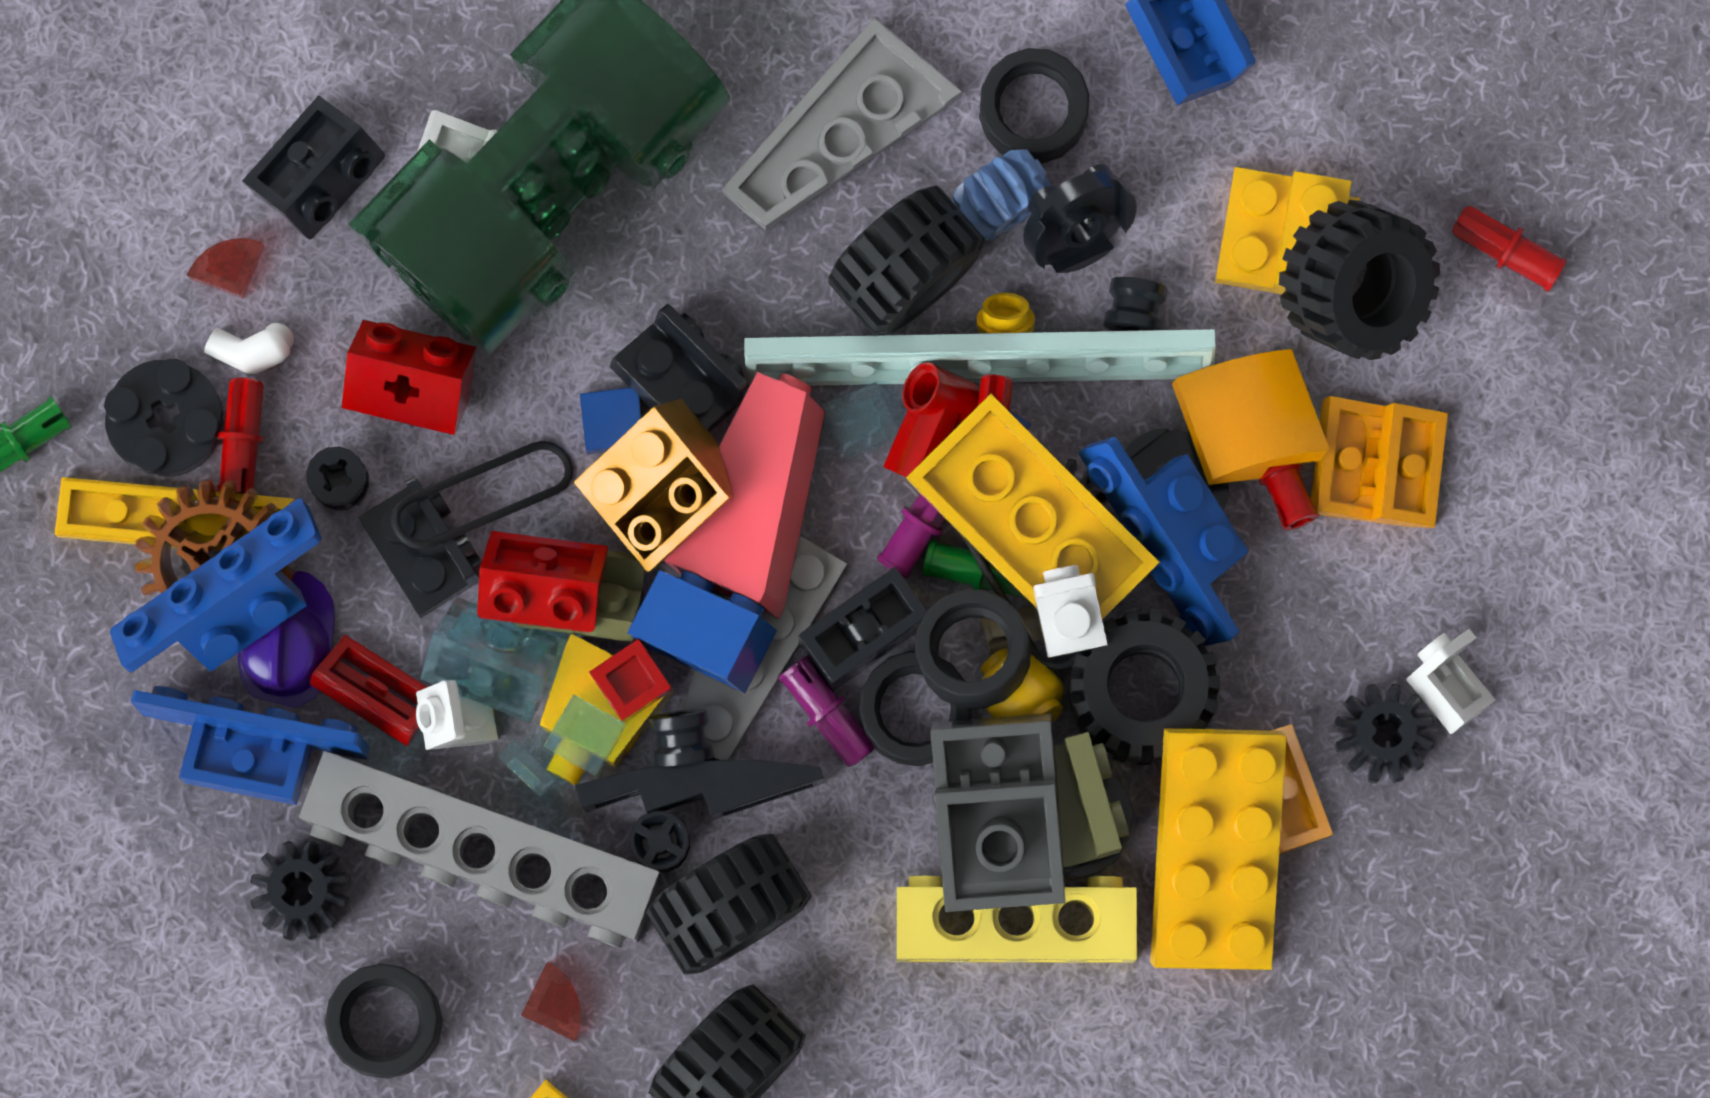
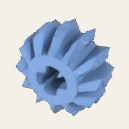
[951,149,1052,241]

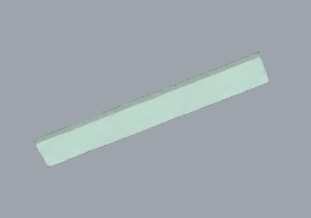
[744,329,1216,387]

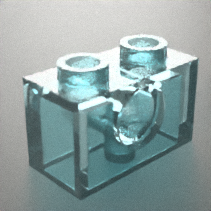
[420,596,566,723]

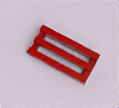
[310,635,427,747]

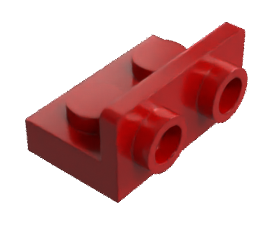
[477,531,608,633]

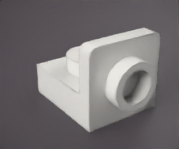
[1033,565,1107,658]
[416,680,498,750]

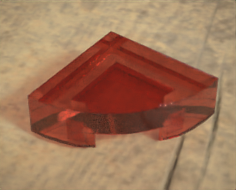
[187,238,265,299]
[521,962,582,1042]

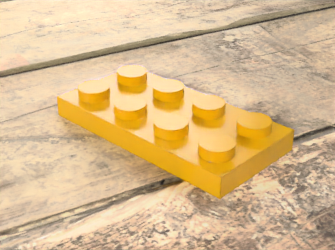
[906,394,1160,619]
[1150,728,1287,970]

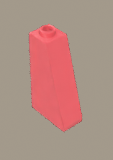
[664,372,825,619]

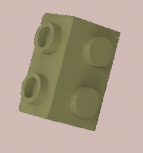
[1055,732,1129,868]

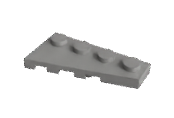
[722,18,962,231]
[683,535,848,761]

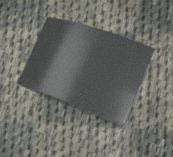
[930,713,1066,912]

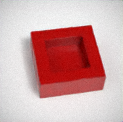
[589,639,673,724]

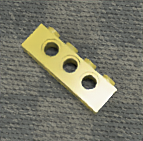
[896,876,1137,963]

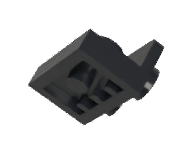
[242,95,385,240]
[610,304,749,432]
[358,476,482,618]

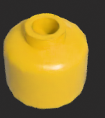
[980,648,1064,722]

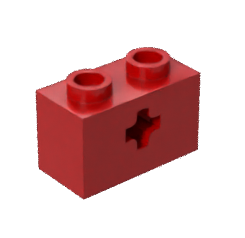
[341,319,476,435]

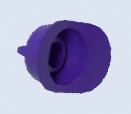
[238,571,335,708]

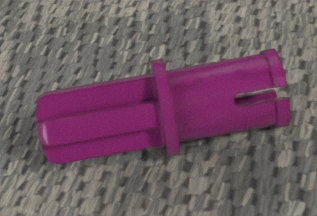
[877,494,945,578]
[777,655,874,767]

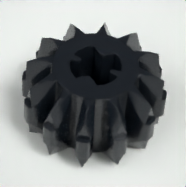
[1334,683,1435,784]
[250,841,352,941]

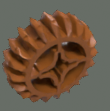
[135,479,295,596]

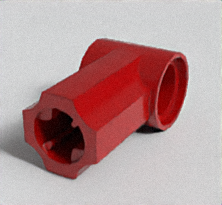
[883,362,979,477]

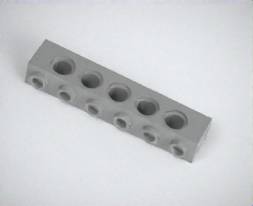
[299,751,662,948]

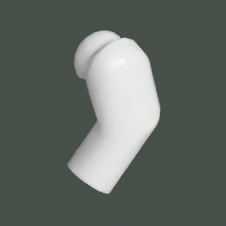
[204,323,294,374]

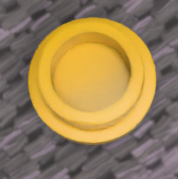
[976,292,1035,334]

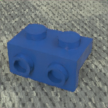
[1125,0,1255,105]

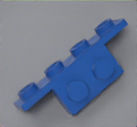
[1079,437,1249,646]
[110,498,322,672]
[131,686,370,805]

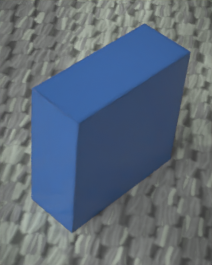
[580,388,642,454]

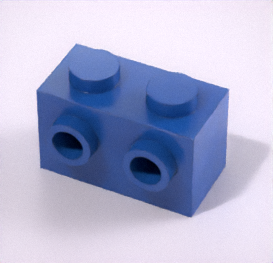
[627,570,777,694]

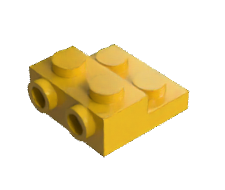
[1215,167,1360,294]

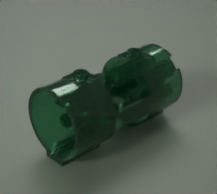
[349,0,731,356]

